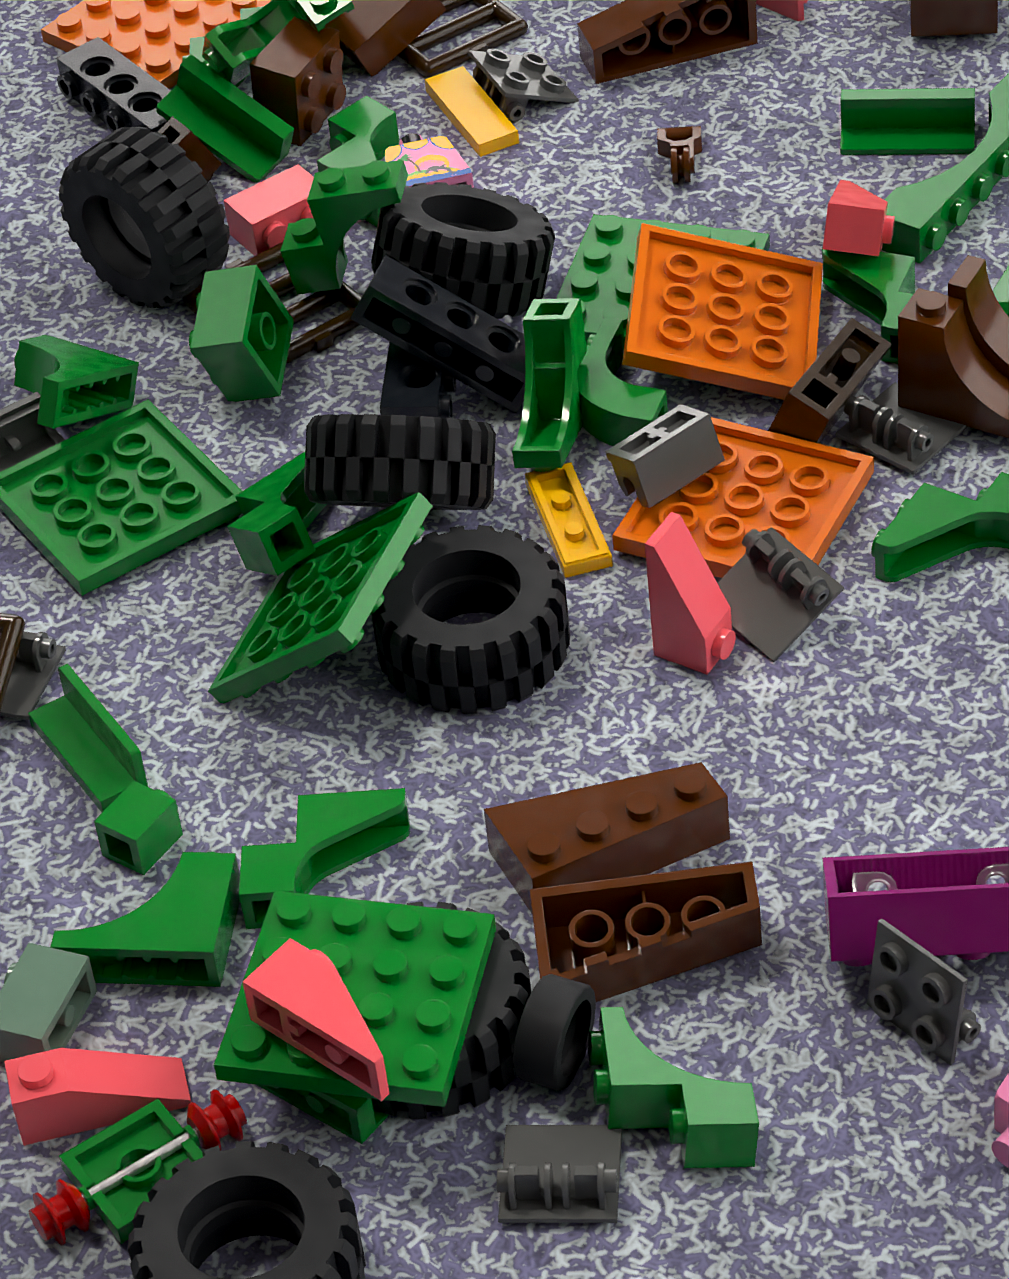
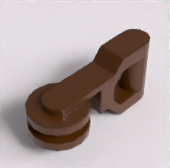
[657,126,702,184]

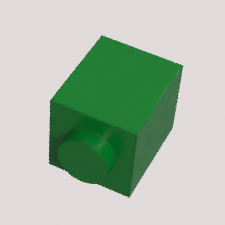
[94,781,183,875]

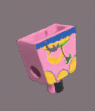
[385,133,474,188]

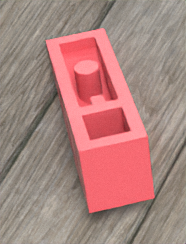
[823,180,895,256]
[645,512,736,675]
[243,938,390,1101]
[4,1048,191,1146]

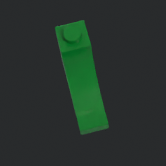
[14,335,139,429]
[50,852,240,987]

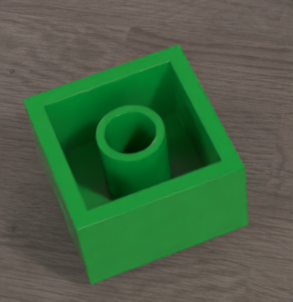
[189,265,294,402]

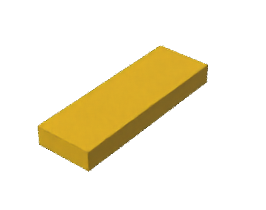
[424,66,519,157]
[524,462,613,578]

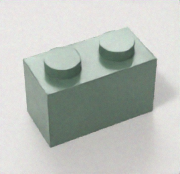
[0,943,97,1063]

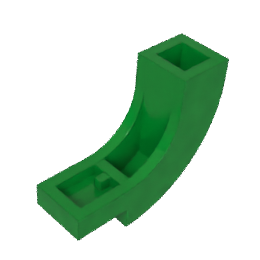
[577,316,668,446]

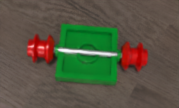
[29,1089,247,1245]

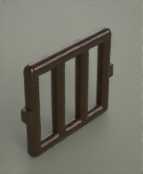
[398,0,528,78]
[183,242,362,364]

